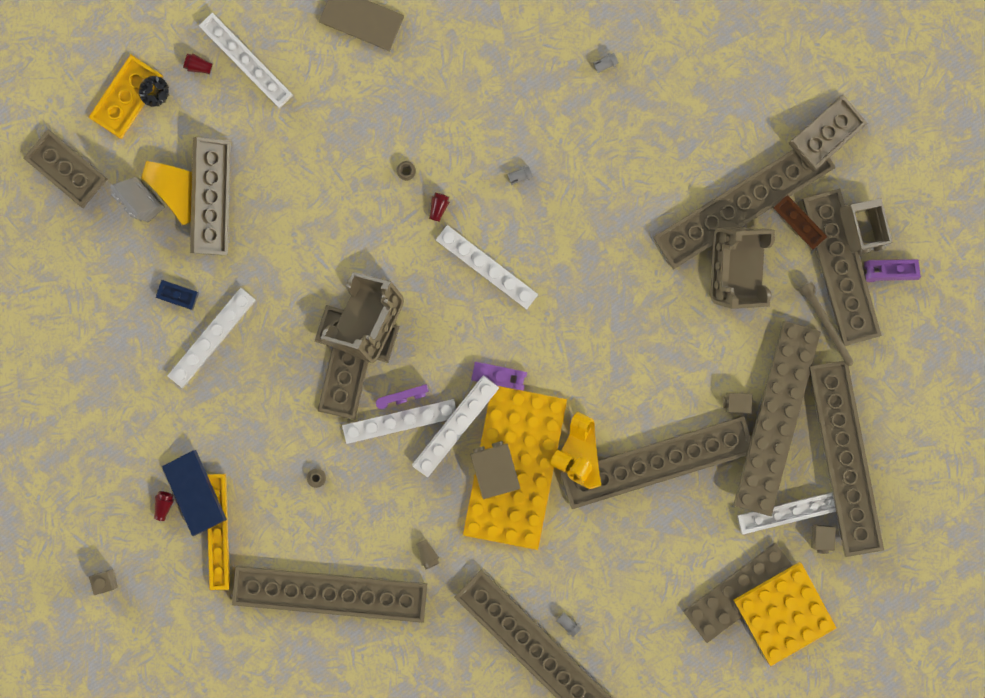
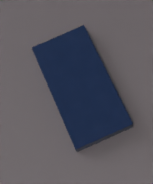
[162,450,227,536]

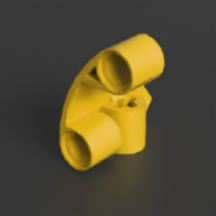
[141,161,192,225]
[550,412,601,489]

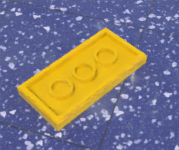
[88,54,164,139]

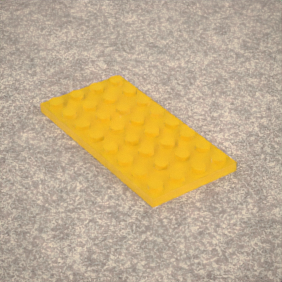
[463,386,567,550]

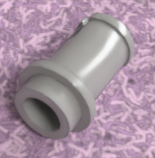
[593,53,618,73]
[507,166,533,185]
[556,612,581,637]

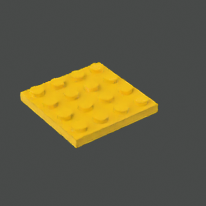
[733,562,836,667]

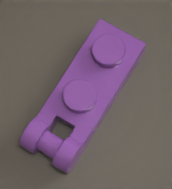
[864,259,921,282]
[471,362,527,391]
[376,384,429,409]

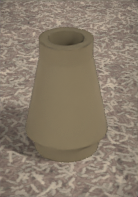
[416,539,439,570]

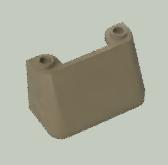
[710,228,775,309]
[320,272,404,363]

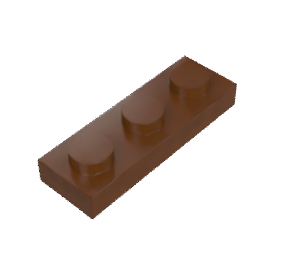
[773,195,827,250]

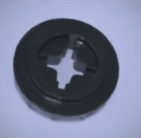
[139,76,169,107]

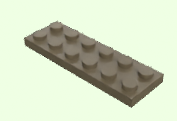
[190,137,231,256]
[683,543,793,643]

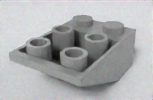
[109,177,165,222]

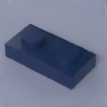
[155,280,199,310]

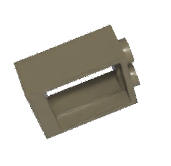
[839,198,893,255]

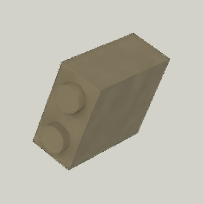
[470,441,520,499]

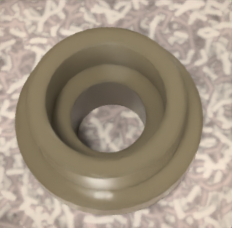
[397,161,416,181]
[307,468,326,488]

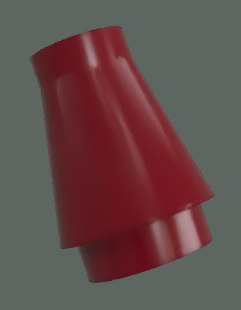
[183,53,213,75]
[429,192,450,222]
[154,491,174,521]

